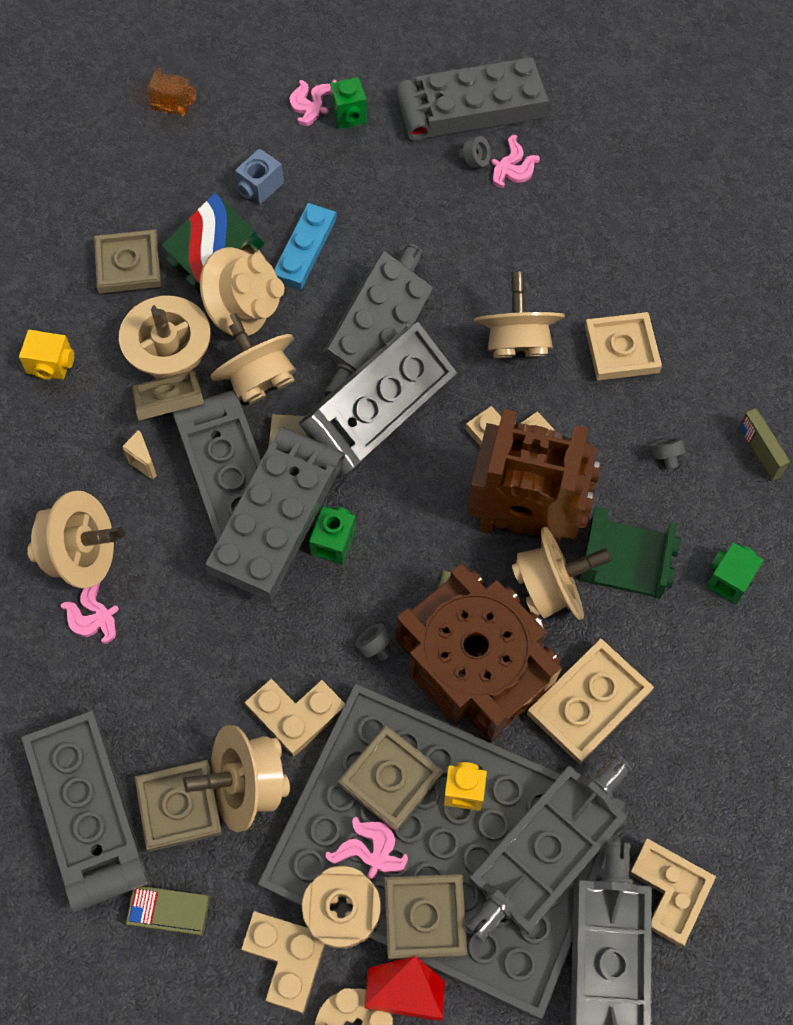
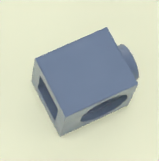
[235,148,284,205]

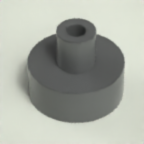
[459,136,491,168]
[650,437,686,469]
[355,623,392,661]

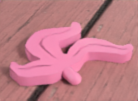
[290,80,337,126]
[491,135,540,188]
[61,582,119,644]
[326,817,408,879]

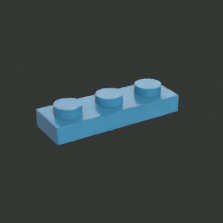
[274,203,336,290]

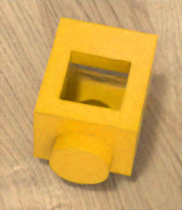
[443,762,487,811]

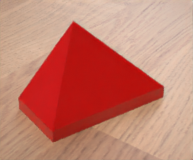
[364,956,445,1021]

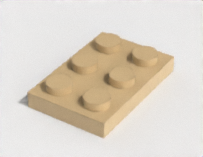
[527,639,654,765]

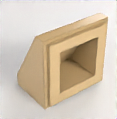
[123,430,157,479]

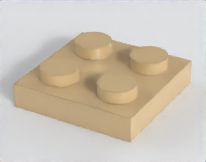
[584,312,662,381]

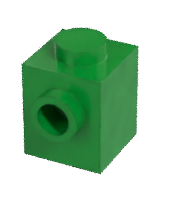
[330,77,367,129]
[309,506,356,565]
[706,542,764,604]

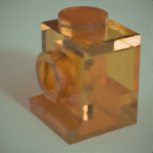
[147,67,196,116]

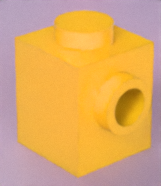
[19,330,74,380]

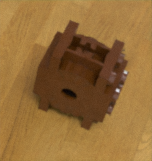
[467,409,602,546]
[395,563,562,743]

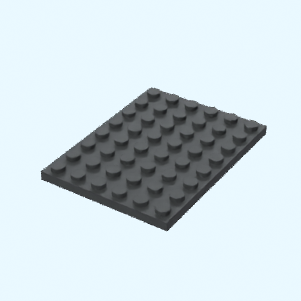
[258,683,625,1020]

